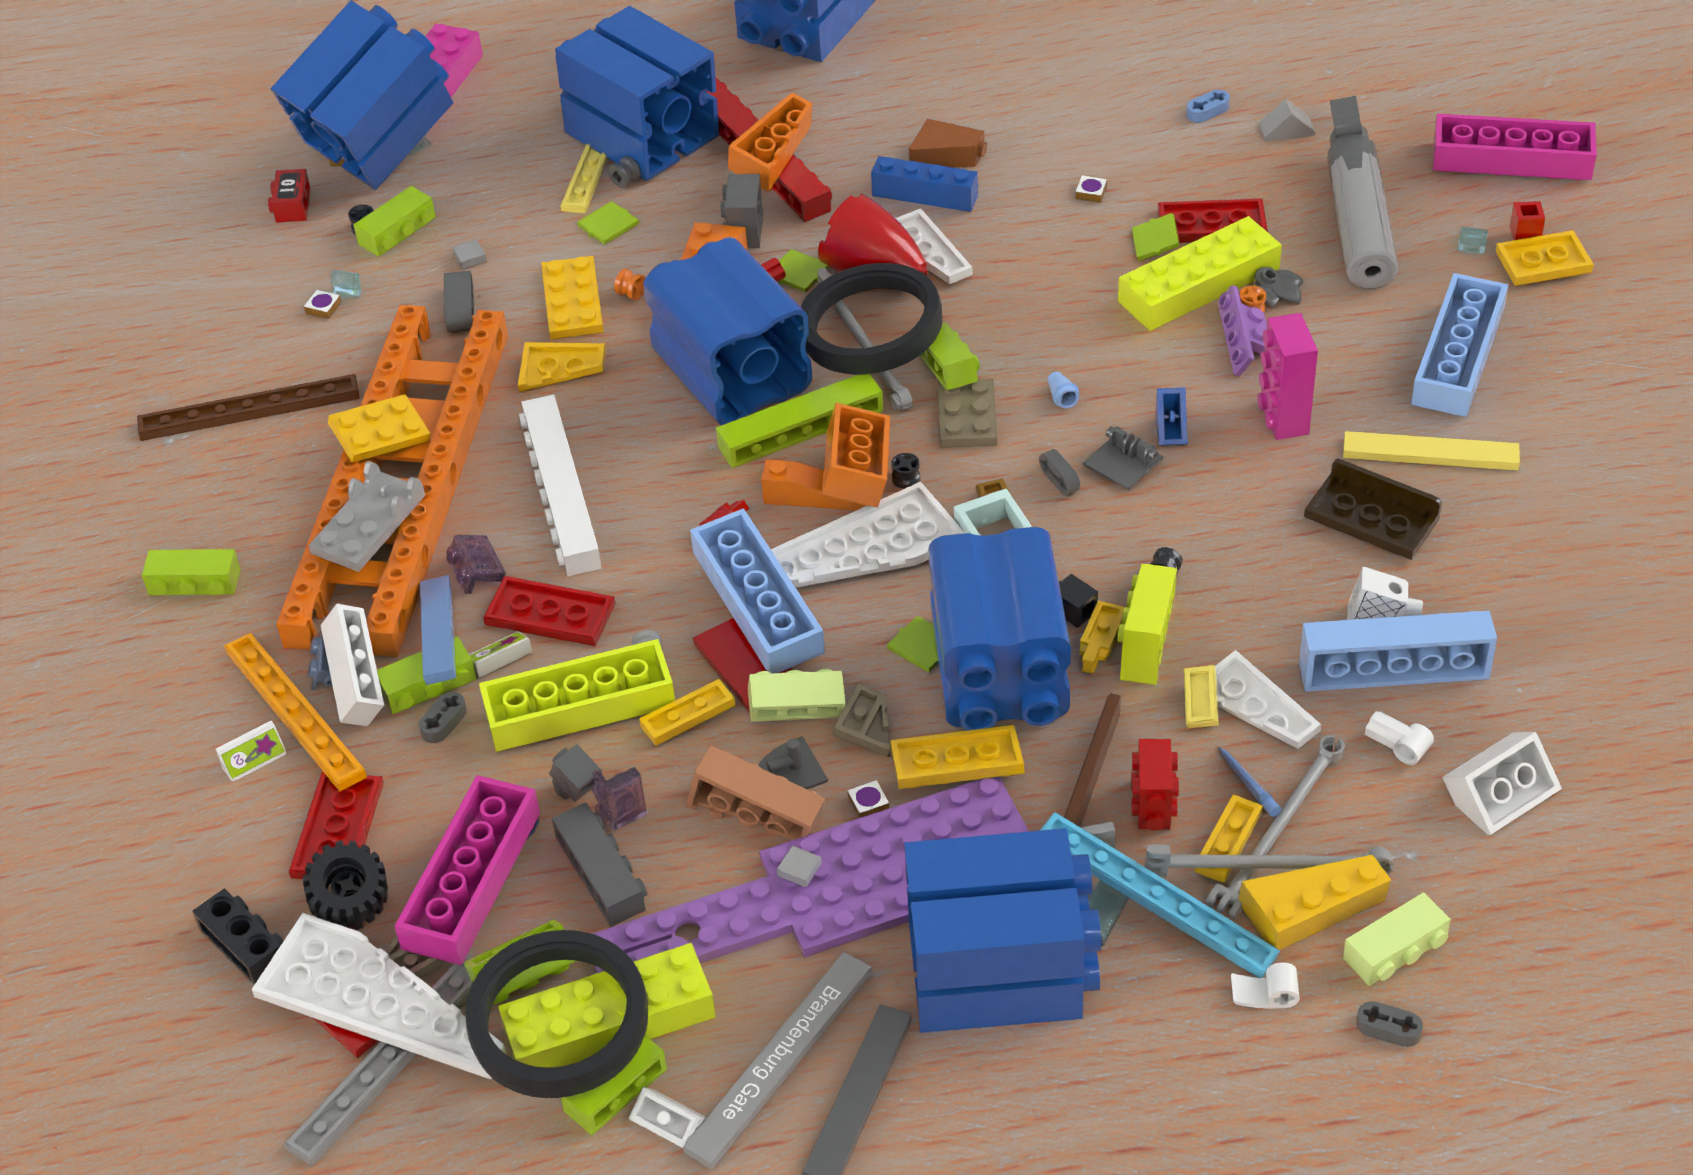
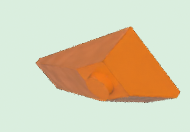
[761,459,865,511]

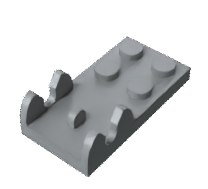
[308,461,425,572]

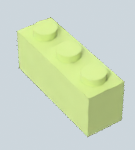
[748,669,845,722]
[1343,892,1451,986]

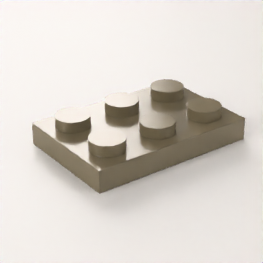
[938,379,997,448]

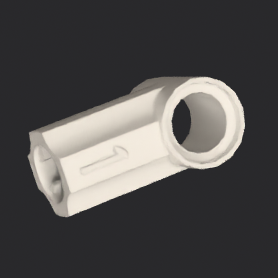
[1365,711,1434,765]

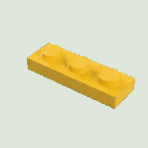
[639,679,735,746]
[1194,794,1263,883]

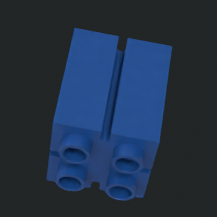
[270,0,454,190]
[734,0,876,63]
[555,6,719,181]
[904,828,1102,1033]

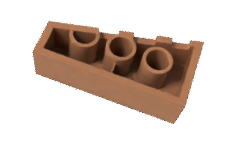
[686,745,825,840]

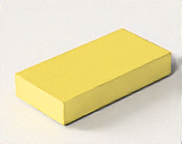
[1184,665,1219,729]

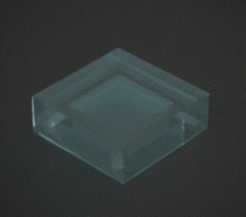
[1457,226,1488,254]
[330,270,361,297]

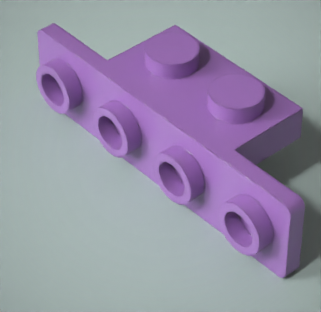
[1218,285,1267,376]

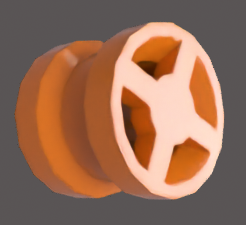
[614,269,646,301]
[1239,285,1266,313]

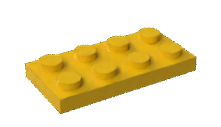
[541,256,604,340]
[890,725,1024,789]

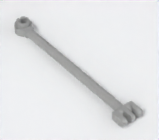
[817,268,913,411]
[1205,735,1345,919]
[1144,845,1394,877]

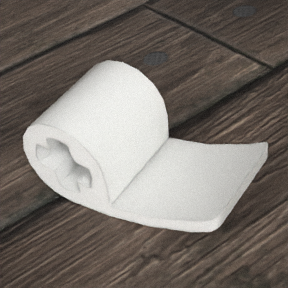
[1231,963,1300,1009]

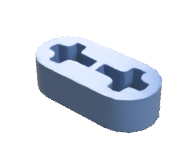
[1187,90,1230,123]

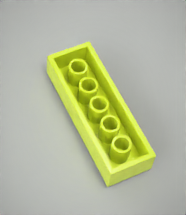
[1118,216,1282,331]
[479,639,675,752]
[498,942,716,1067]

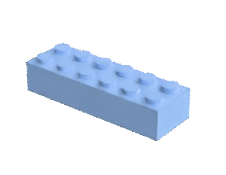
[1411,273,1508,417]
[690,508,825,673]
[1299,610,1497,692]

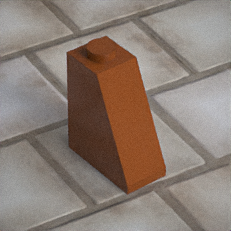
[909,119,987,168]

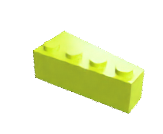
[1117,563,1177,685]

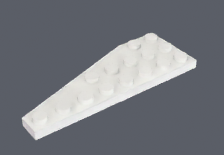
[771,482,965,588]
[252,913,506,1079]

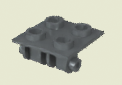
[1083,426,1163,490]

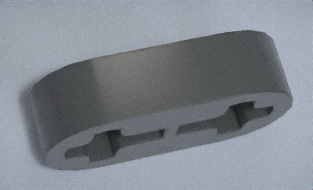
[1039,449,1080,495]
[419,692,467,743]
[1356,1001,1423,1047]

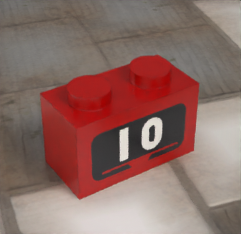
[268,169,311,223]

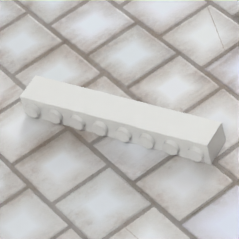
[518,395,602,576]

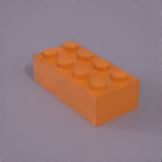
[822,403,890,508]

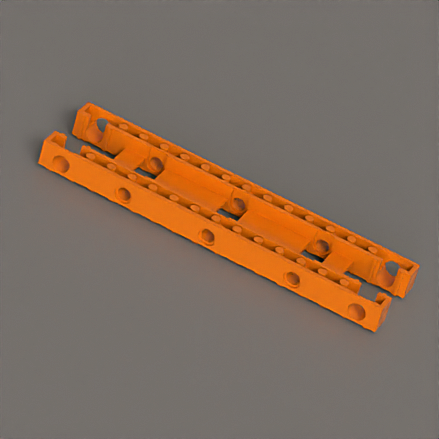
[276,305,508,657]

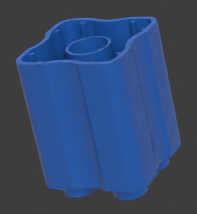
[644,237,812,425]
[928,527,1071,730]

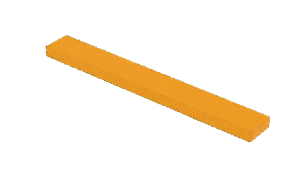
[224,633,367,792]

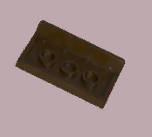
[1304,459,1442,560]

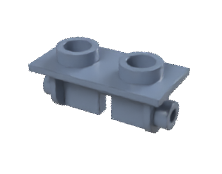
[308,631,333,690]

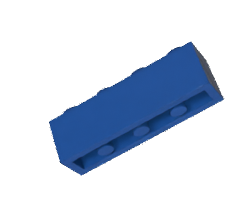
[871,156,978,212]

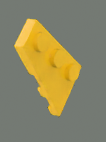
[518,342,606,392]

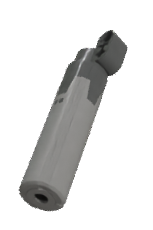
[1327,96,1398,289]

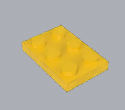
[1495,230,1594,286]
[328,394,430,463]

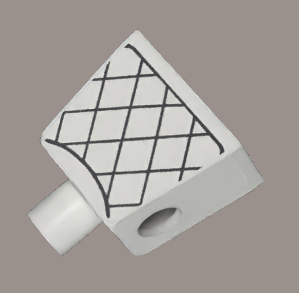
[1347,567,1423,620]

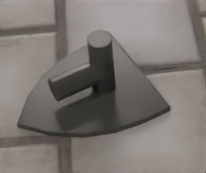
[758,736,828,789]

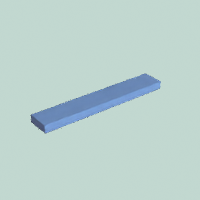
[420,575,456,685]

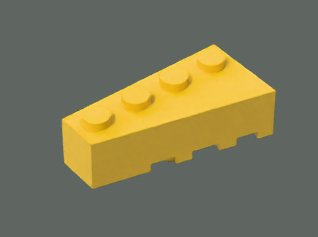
[1238,854,1391,950]

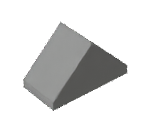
[1259,99,1315,142]

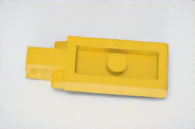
[1079,601,1124,674]

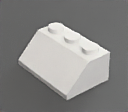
[1442,732,1562,835]

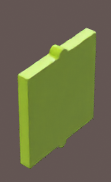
[577,201,639,245]
[1132,213,1180,261]
[778,249,830,292]
[887,616,938,672]

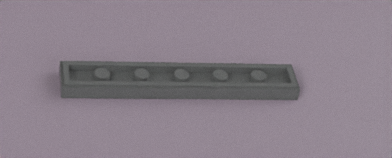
[802,1005,912,1175]

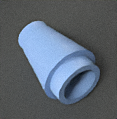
[1047,372,1079,408]

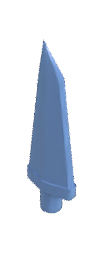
[1218,747,1281,817]

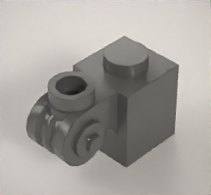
[549,744,602,802]

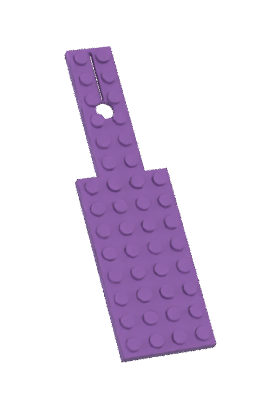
[593,777,1029,974]

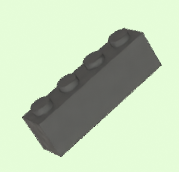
[552,802,647,927]

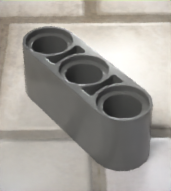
[444,271,474,332]

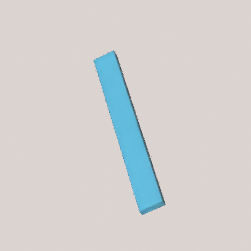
[1040,812,1280,978]

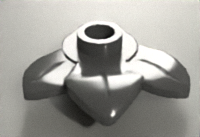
[1254,267,1303,307]

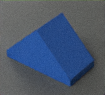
[1155,387,1188,445]

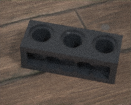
[192,888,284,985]

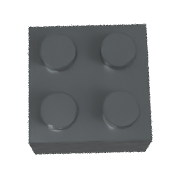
[720,174,763,248]

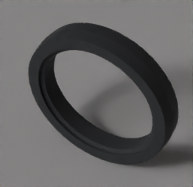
[801,263,943,375]
[465,930,648,1098]

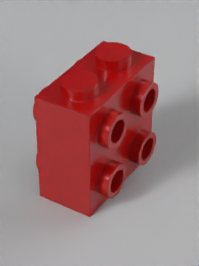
[1131,739,1179,831]

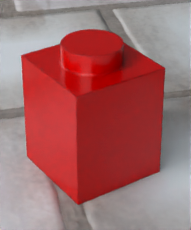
[1510,201,1545,241]

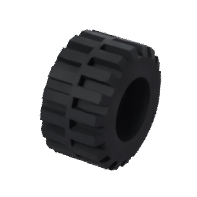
[303,841,388,930]

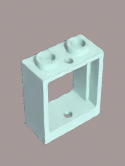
[954,489,1032,535]

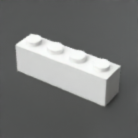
[320,604,384,726]

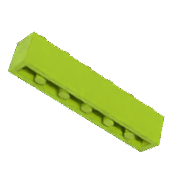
[716,374,883,468]

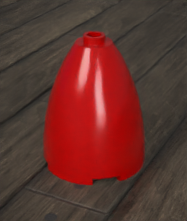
[818,193,928,276]

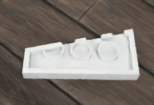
[896,208,973,284]
[1215,650,1321,749]

